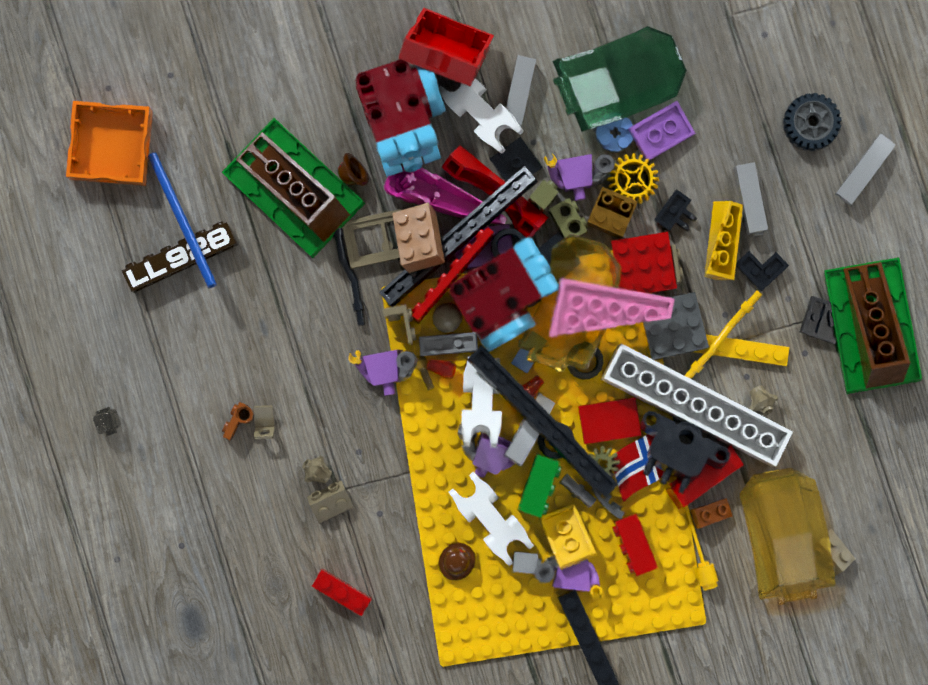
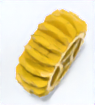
[607,153,659,204]

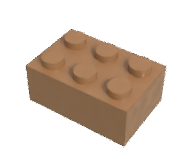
[392,203,445,273]

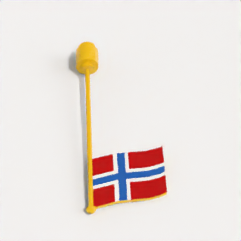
[614,434,719,591]

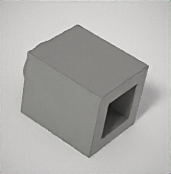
[512,551,541,574]

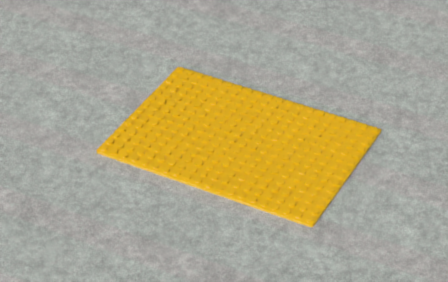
[381,250,706,666]

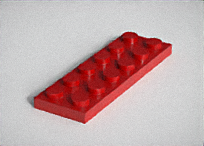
[412,227,494,324]

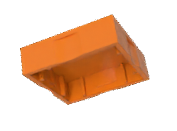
[66,101,153,186]

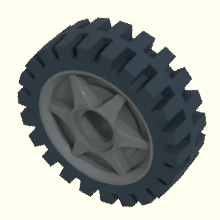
[783,93,842,151]

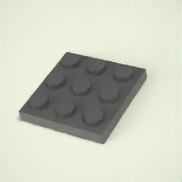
[643,292,709,361]

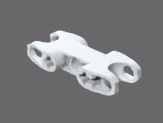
[439,78,524,154]
[461,357,501,448]
[449,472,534,566]

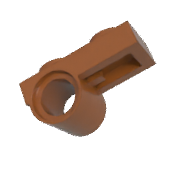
[222,402,254,440]
[690,498,733,529]

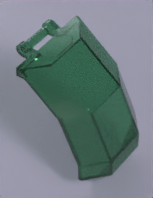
[552,26,687,132]

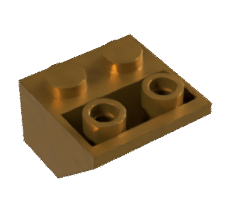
[587,187,638,239]

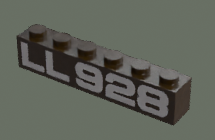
[122,221,238,293]

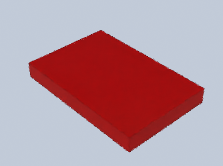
[578,398,641,444]

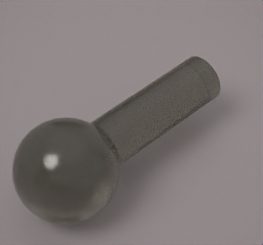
[415,356,434,390]

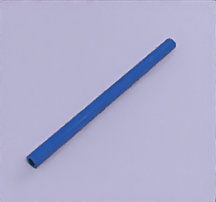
[148,152,217,288]

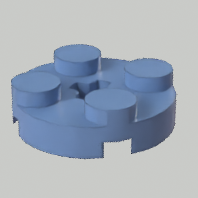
[596,114,633,153]

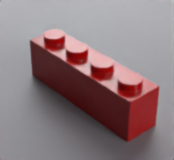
[665,446,744,510]

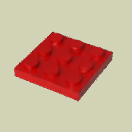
[611,232,677,294]

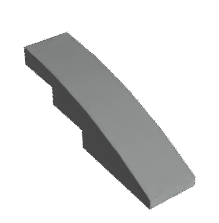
[835,133,896,206]
[504,392,555,466]

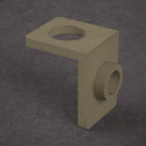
[253,405,275,439]

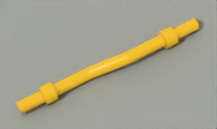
[684,290,762,379]

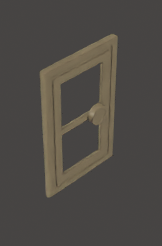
[343,205,418,269]

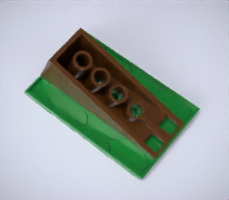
[222,118,365,258]
[824,257,922,394]

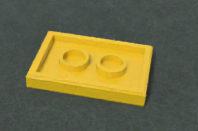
[539,503,597,570]

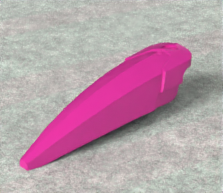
[384,166,507,225]

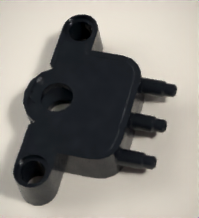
[640,411,730,494]

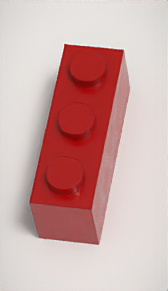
[612,513,658,577]
[312,569,372,616]

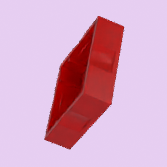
[398,8,494,87]

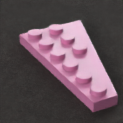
[549,278,675,337]

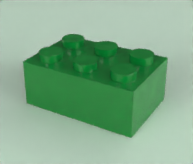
[517,454,562,518]

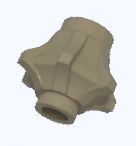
[749,385,778,415]
[302,455,332,484]

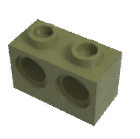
[528,180,558,213]
[548,198,588,243]

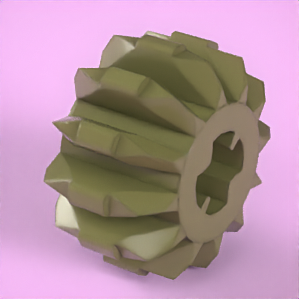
[589,446,620,477]

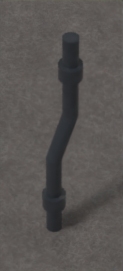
[333,228,365,326]

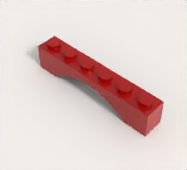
[442,145,548,238]

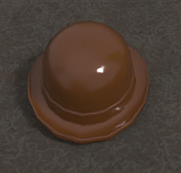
[338,153,369,186]
[438,543,476,580]

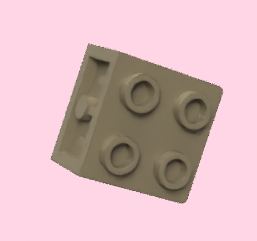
[383,305,416,346]

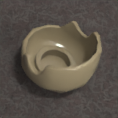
[433,302,463,333]

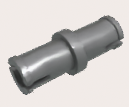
[559,474,596,508]

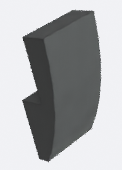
[592,488,624,519]

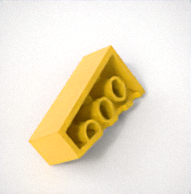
[704,201,743,280]

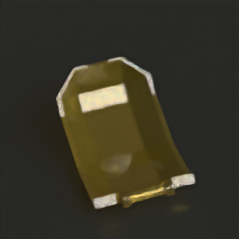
[518,234,621,373]
[739,468,836,606]

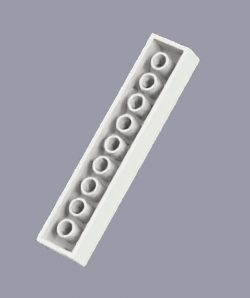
[601,344,793,467]

